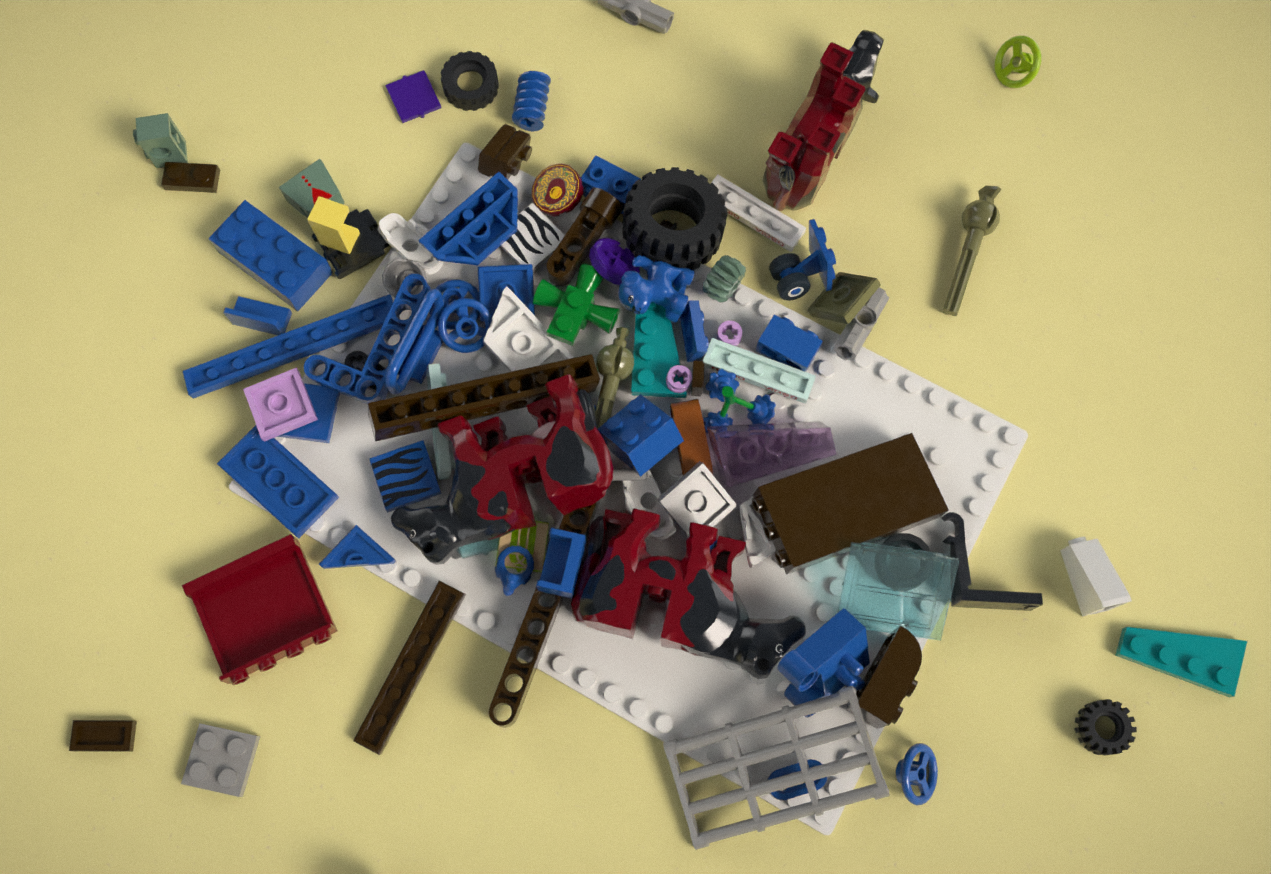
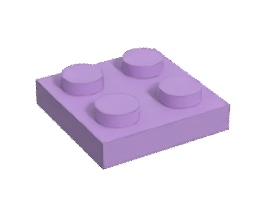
[243,367,318,442]

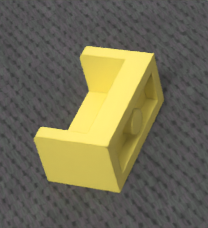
[307,196,360,254]

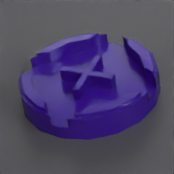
[589,238,640,285]

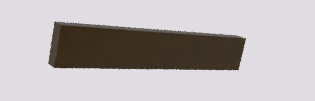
[353,580,466,755]

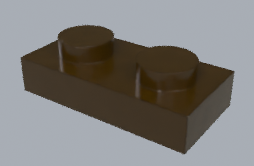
[161,162,220,193]

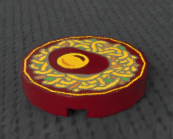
[532,163,583,217]

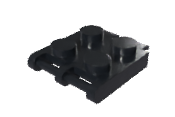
[311,209,390,279]

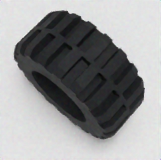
[622,167,727,270]

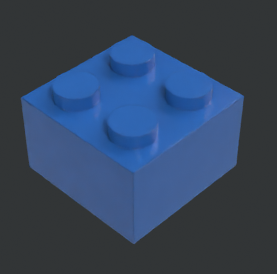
[597,394,684,477]

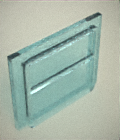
[837,542,959,641]

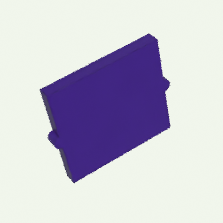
[385,70,441,123]

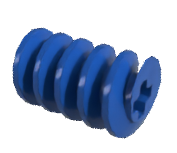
[512,71,551,132]

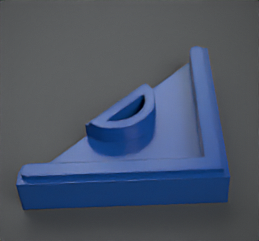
[319,525,396,569]

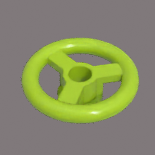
[994,36,1041,88]

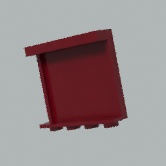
[182,534,338,685]

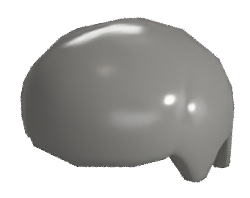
[382,258,427,297]

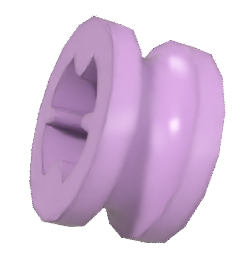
[717,321,742,346]
[666,365,692,393]

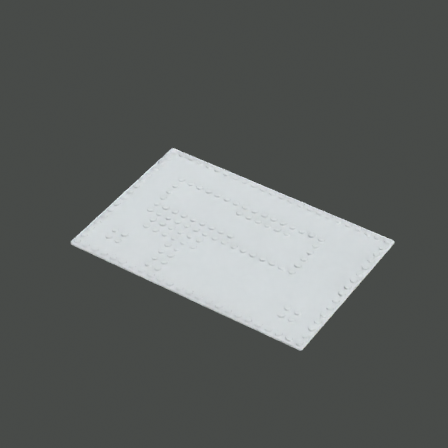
[229,143,1028,835]

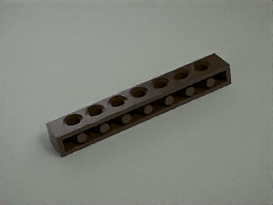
[368,354,600,442]

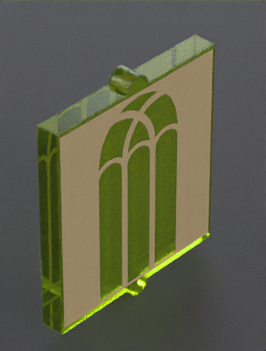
[495,521,549,573]

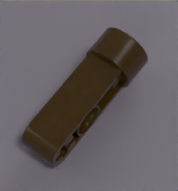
[547,187,623,287]

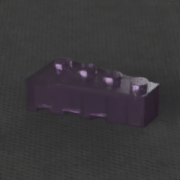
[706,421,837,487]

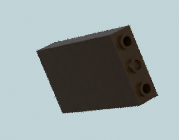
[752,433,949,575]

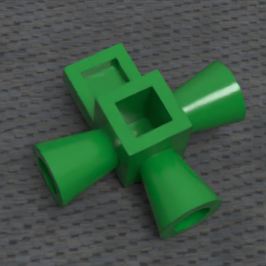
[533,264,620,346]

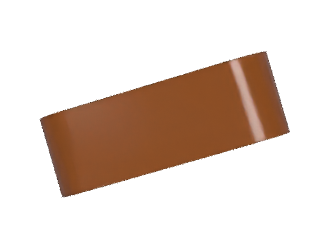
[670,399,713,475]

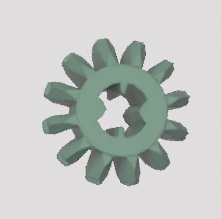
[703,255,746,303]

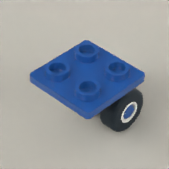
[769,219,836,301]

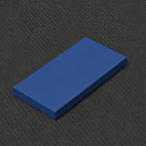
[217,425,339,539]

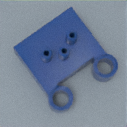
[777,608,870,718]

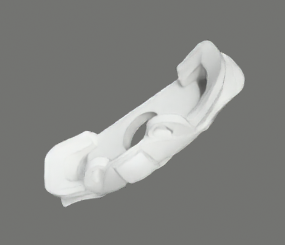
[377,213,444,275]
[622,466,676,541]

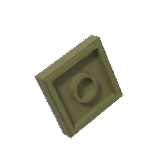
[808,272,881,324]

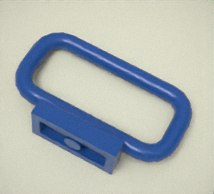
[385,288,444,395]

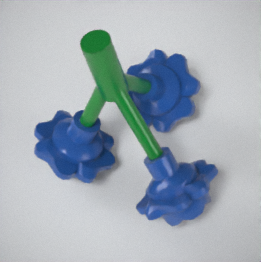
[703,368,776,439]

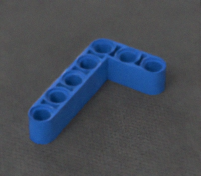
[304,274,431,404]

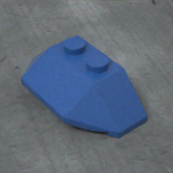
[418,172,518,266]

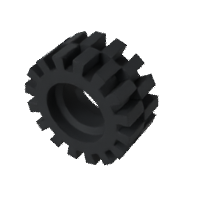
[1074,699,1137,756]

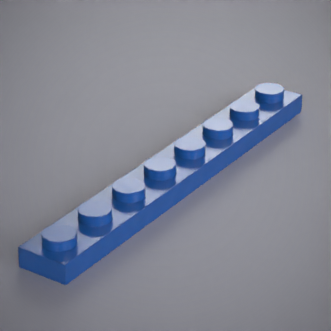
[183,294,394,399]

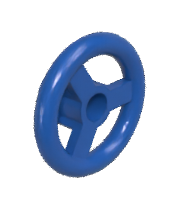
[429,279,480,330]
[438,298,492,353]
[896,743,938,805]

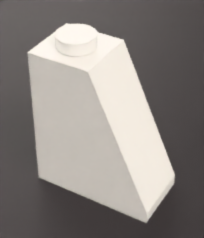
[1060,536,1132,617]

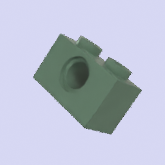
[133,113,188,168]

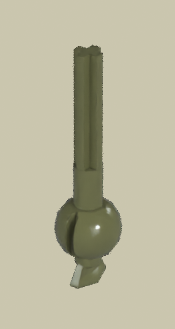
[943,185,1001,316]
[595,327,634,429]

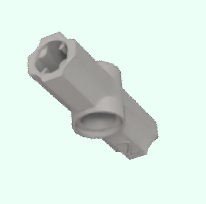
[598,0,674,34]
[833,287,889,360]

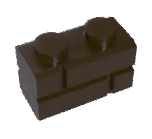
[478,124,532,179]

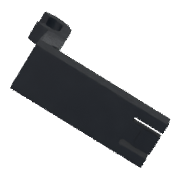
[941,512,1043,611]

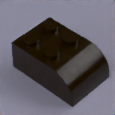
[846,625,922,729]

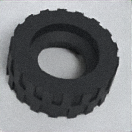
[440,51,499,111]

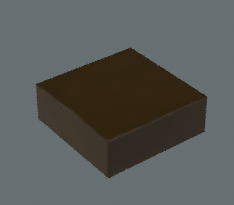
[691,361,704,397]

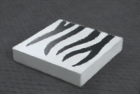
[500,203,565,272]

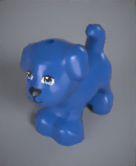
[618,255,695,323]

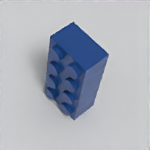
[208,200,333,312]

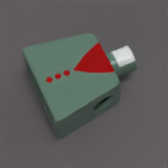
[279,159,345,218]

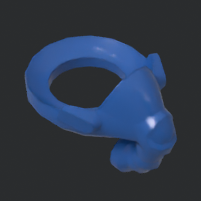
[495,546,534,596]

